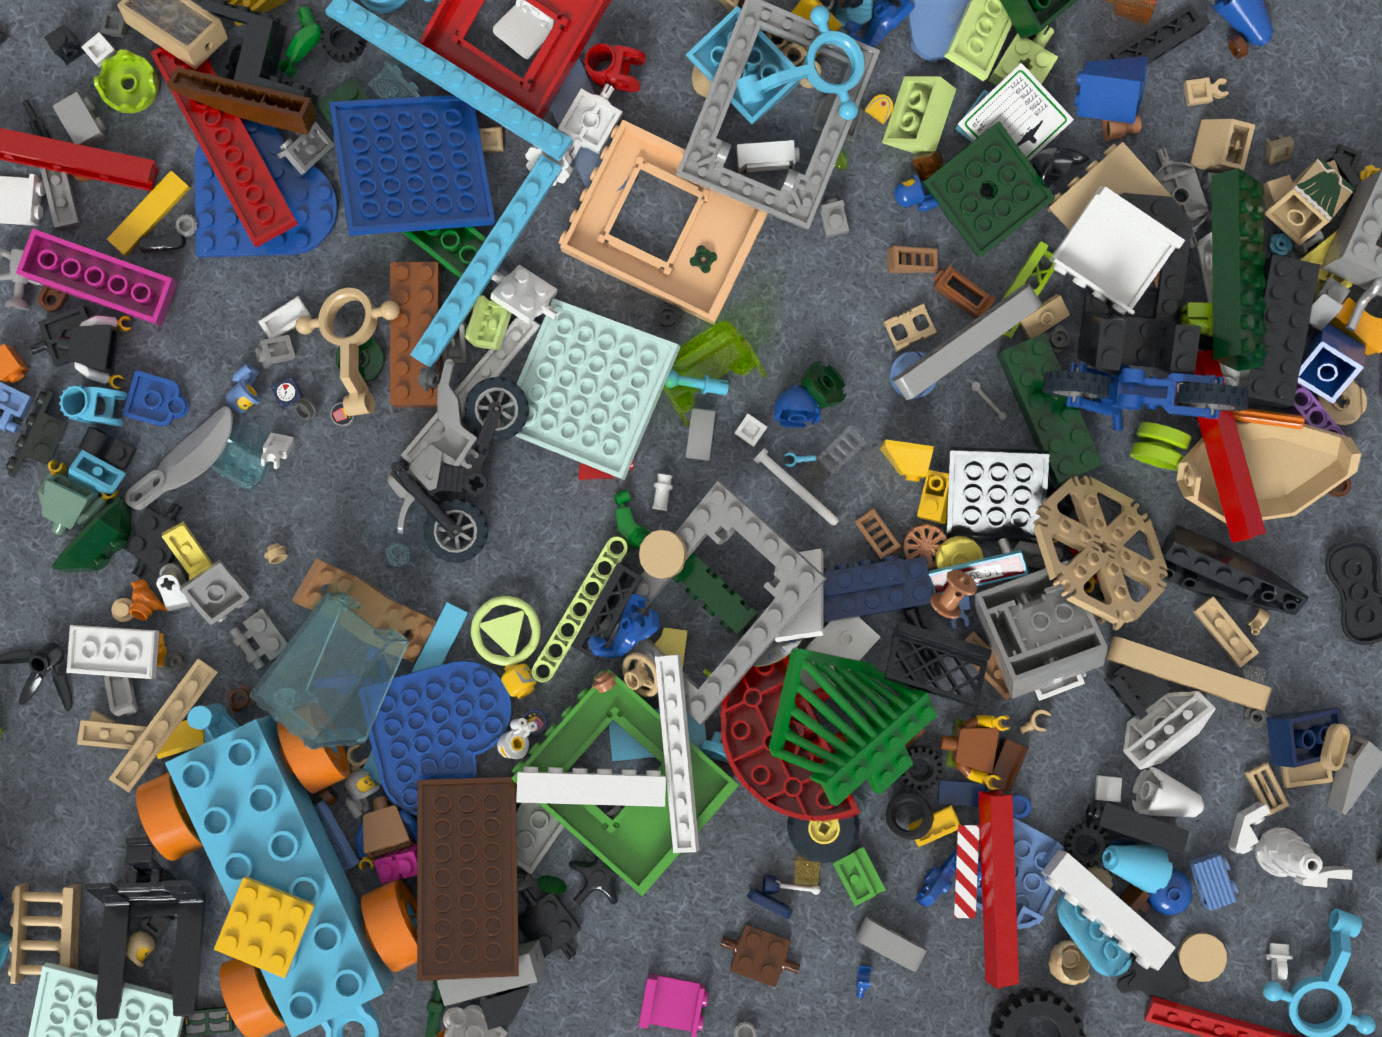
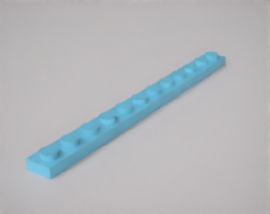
[325,0,573,161]

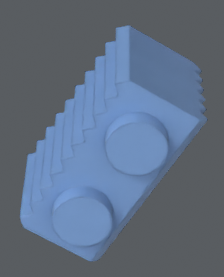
[1188,852,1238,911]

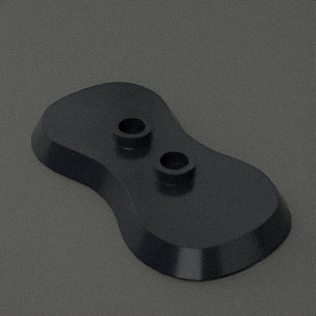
[1325,540,1382,645]

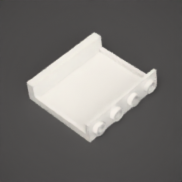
[1049,186,1185,315]

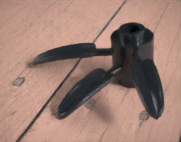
[0,642,72,712]

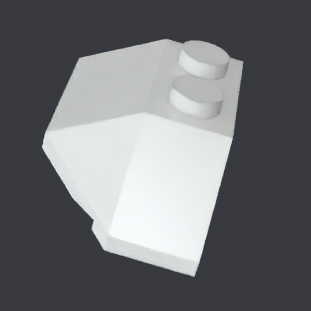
[1123,691,1216,770]

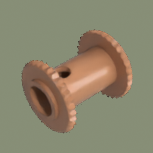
[930,570,977,619]

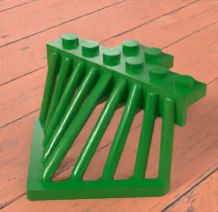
[769,647,937,806]

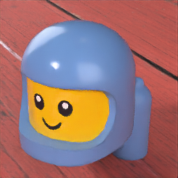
[226,363,262,413]

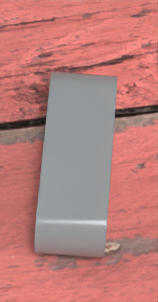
[855,916,928,972]

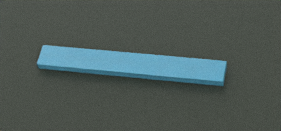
[362,602,469,784]

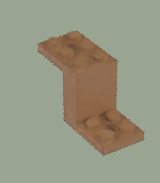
[292,558,437,663]

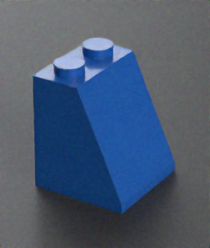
[1074,57,1149,124]
[1298,323,1366,403]

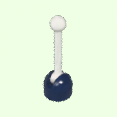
[762,874,821,895]

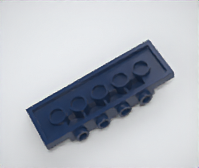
[823,556,933,623]

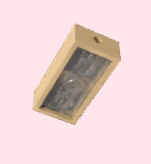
[117,0,228,70]

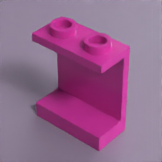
[639,973,709,1037]

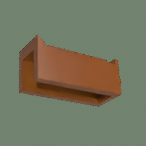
[933,265,997,319]

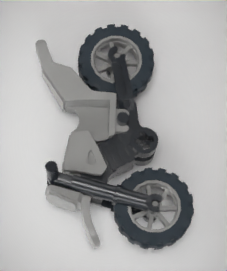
[386,359,529,563]

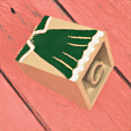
[1265,157,1355,246]

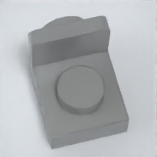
[819,198,849,237]
[255,335,296,368]

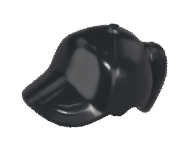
[1032,146,1089,188]

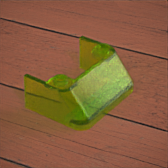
[662,321,767,427]

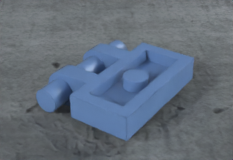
[0,381,34,433]

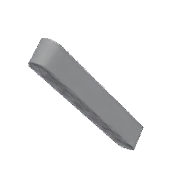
[893,284,1042,400]

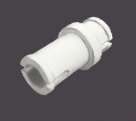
[652,473,673,511]

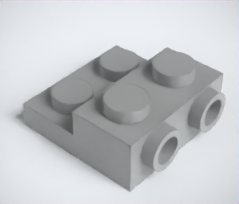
[180,559,250,625]

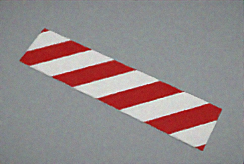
[954,825,980,918]

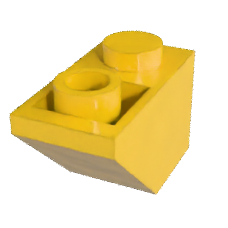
[917,470,949,525]

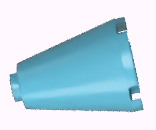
[1102,844,1173,893]

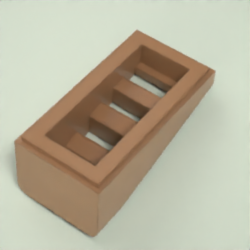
[887,246,938,273]
[854,508,902,562]

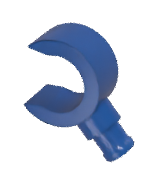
[856,964,872,998]

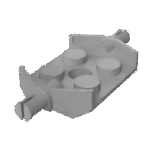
[1153,148,1210,249]

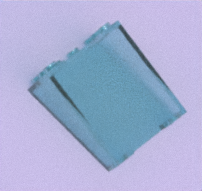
[249,592,409,750]

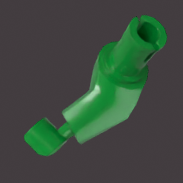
[279,7,323,77]
[614,490,649,549]

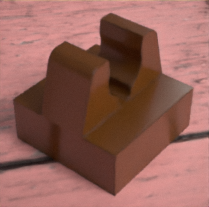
[912,151,944,180]
[1119,883,1151,914]

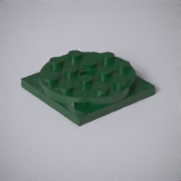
[922,121,1055,258]

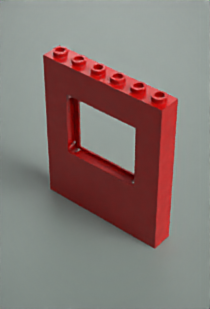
[419,0,612,119]

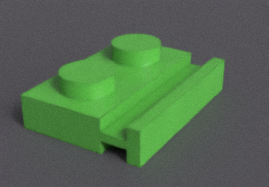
[832,846,886,906]

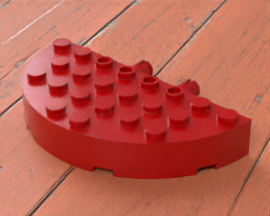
[721,655,862,822]

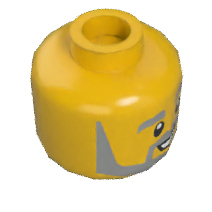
[501,663,537,699]

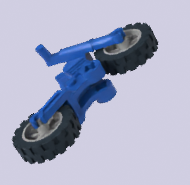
[1042,363,1249,431]

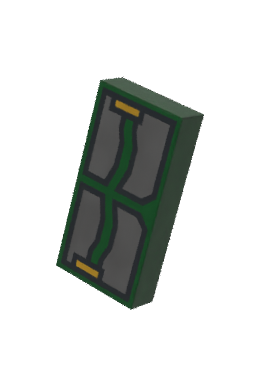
[183,1006,235,1036]

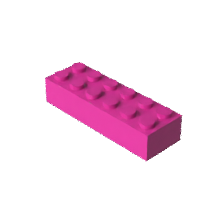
[16,228,178,327]

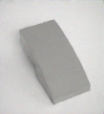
[686,407,716,461]

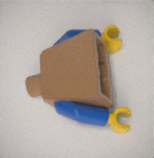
[355,796,417,871]

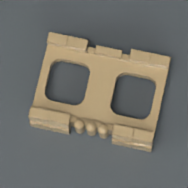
[883,304,937,352]

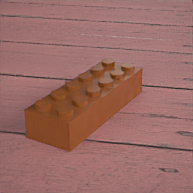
[390,262,442,408]

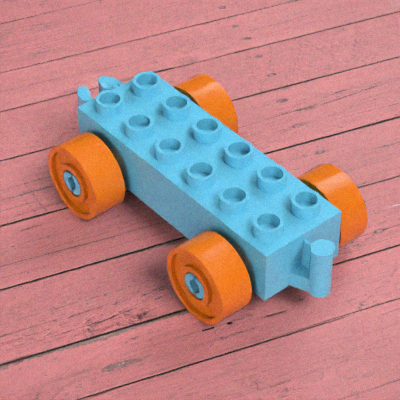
[136,702,417,1037]

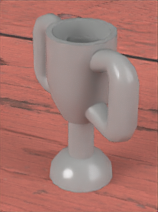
[0,249,43,310]

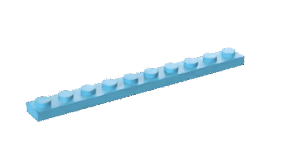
[410,155,563,368]

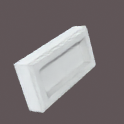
[258,296,312,338]

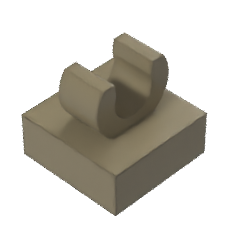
[1264,134,1295,165]

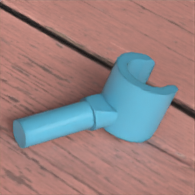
[784,452,817,468]

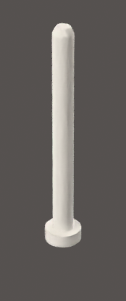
[754,448,839,526]

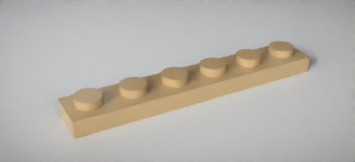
[109,658,218,792]

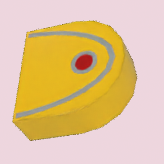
[865,95,893,124]

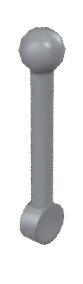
[971,382,1007,421]

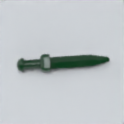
[425,981,445,1037]

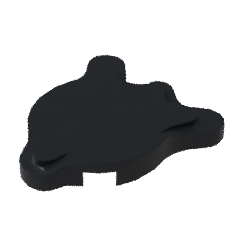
[1117,954,1189,999]

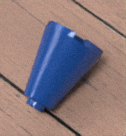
[1212,0,1274,47]

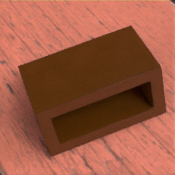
[988,737,1029,793]

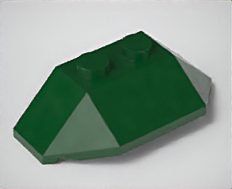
[51,496,132,573]

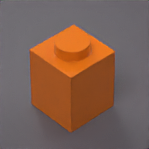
[0,344,29,383]

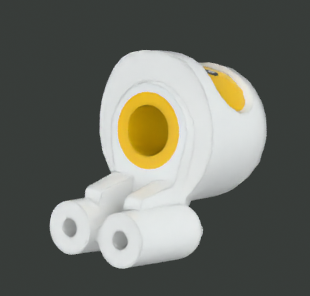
[497,718,537,759]

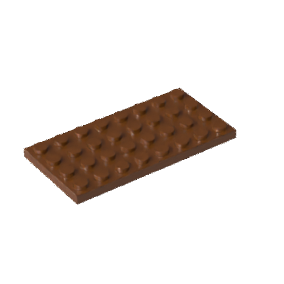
[417,777,519,981]

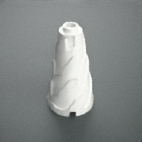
[1255,827,1323,878]

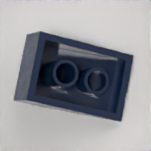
[1266,708,1342,768]

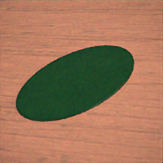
[537,875,567,894]

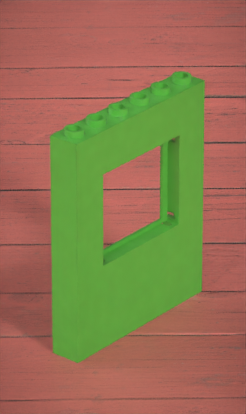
[511,669,739,896]

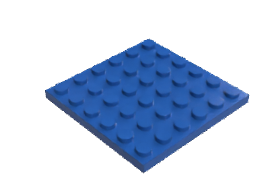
[329,95,495,236]

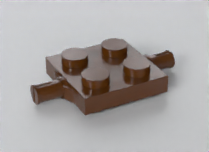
[720,924,800,987]

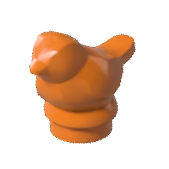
[129,579,168,621]

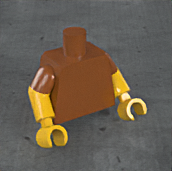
[939,715,1010,790]

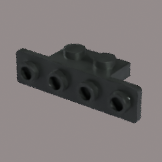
[6,387,67,478]

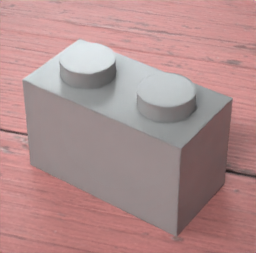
[52,92,108,147]

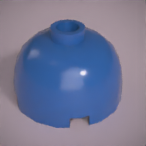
[774,385,821,428]
[1146,868,1193,916]

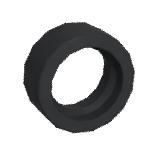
[885,792,934,840]

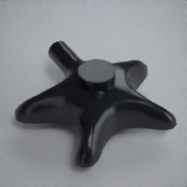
[568,855,619,905]

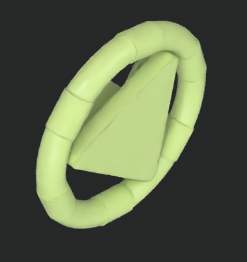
[471,596,541,666]

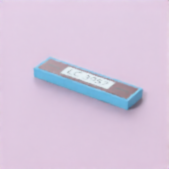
[928,549,1029,594]

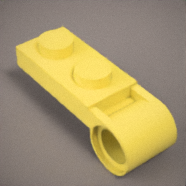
[162,521,213,580]

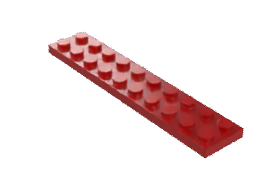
[150,47,298,247]

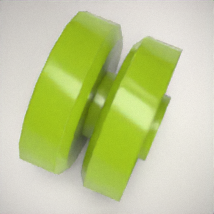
[1129,422,1192,471]

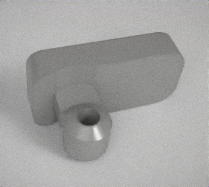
[104,676,139,716]

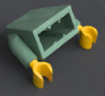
[38,460,119,535]

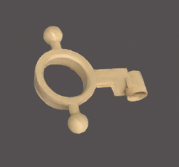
[295,288,400,416]

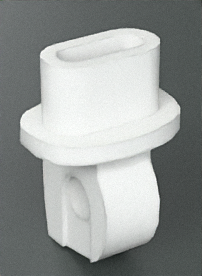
[1266,943,1293,982]

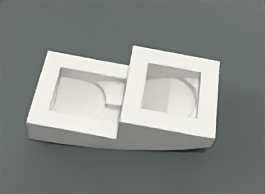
[1294,866,1352,887]

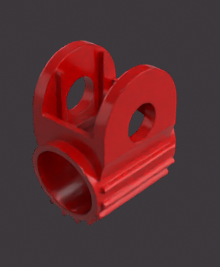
[583,42,647,92]

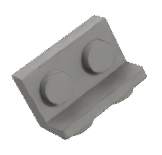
[276,122,334,175]

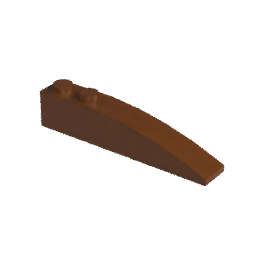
[167,67,317,135]

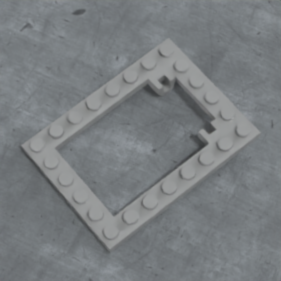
[676,0,880,230]
[599,481,827,724]

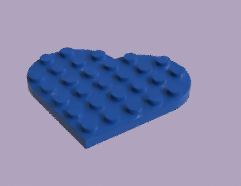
[195,118,338,258]
[356,660,511,815]

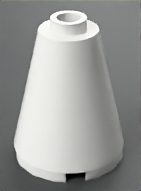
[1132,767,1204,817]

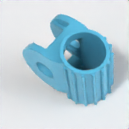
[58,384,127,426]

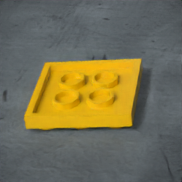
[214,876,316,978]

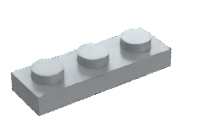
[40,168,81,230]

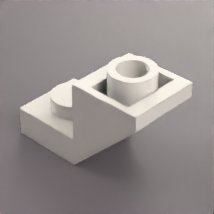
[1228,802,1270,854]

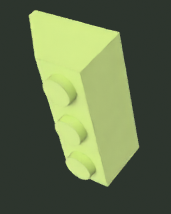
[882,76,956,155]

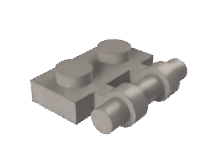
[230,608,292,671]

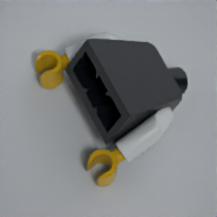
[57,316,131,389]

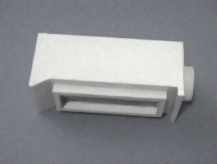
[736,140,800,174]

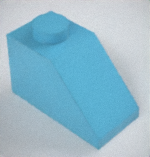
[68,450,126,494]

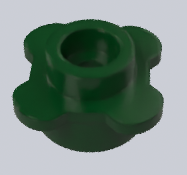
[690,245,717,273]

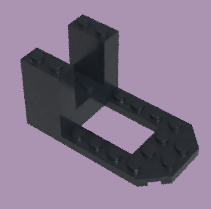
[1077,193,1201,375]

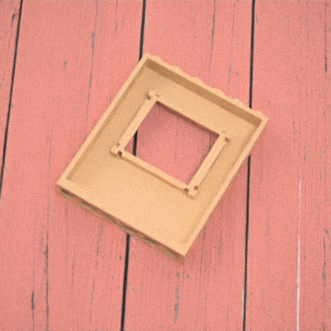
[559,120,768,325]

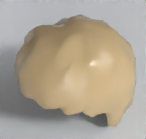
[1048,939,1090,985]

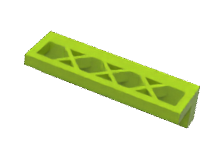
[1001,241,1055,339]

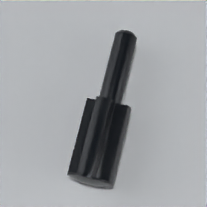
[22,100,52,139]

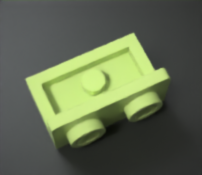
[465,295,512,351]

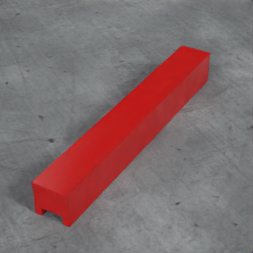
[0,128,160,191]
[1194,349,1266,543]
[978,790,1019,989]

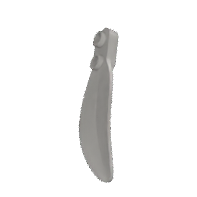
[125,406,233,510]

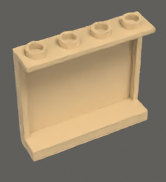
[1047,142,1180,231]

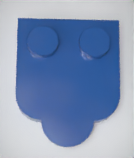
[122,370,189,427]

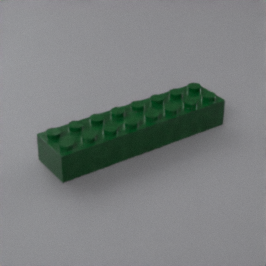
[1212,168,1267,372]

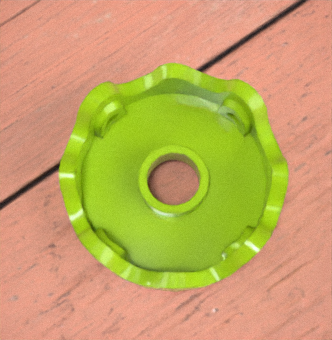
[94,50,159,114]

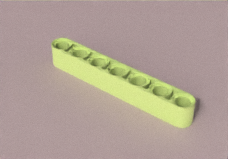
[532,537,628,682]

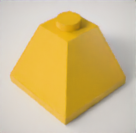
[880,440,934,482]
[157,715,205,759]

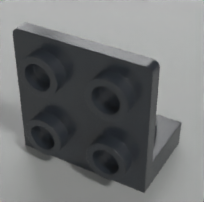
[1104,665,1171,720]

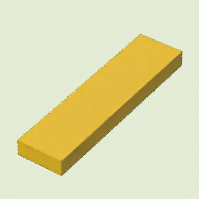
[107,171,190,257]

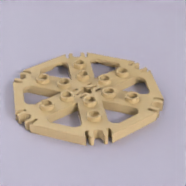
[1033,476,1168,624]

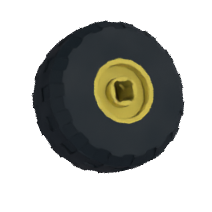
[787,815,860,863]

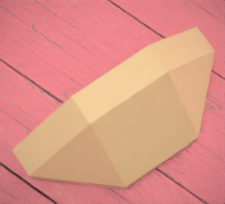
[1176,421,1361,523]

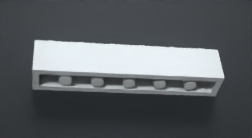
[516,766,666,807]
[1041,850,1176,971]

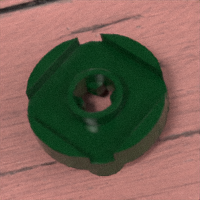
[335,338,385,383]
[801,361,846,409]

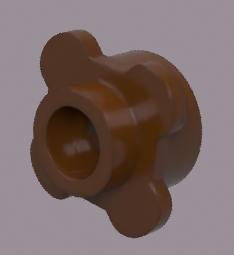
[227,685,255,712]

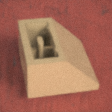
[1190,119,1255,173]

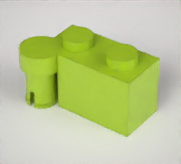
[1180,302,1213,336]

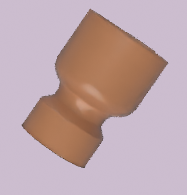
[1102,115,1142,141]

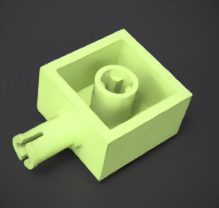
[988,26,1058,86]

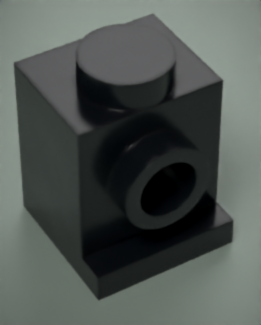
[44,25,86,65]

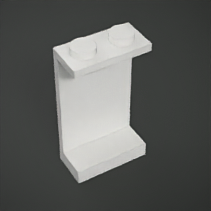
[0,174,45,226]

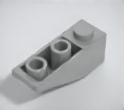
[1327,735,1382,815]

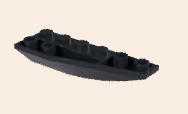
[1161,524,1308,615]

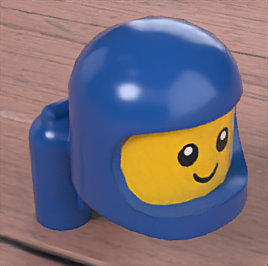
[894,174,939,212]

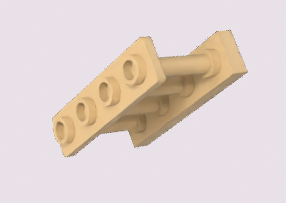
[8,882,82,984]

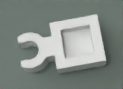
[261,433,294,469]

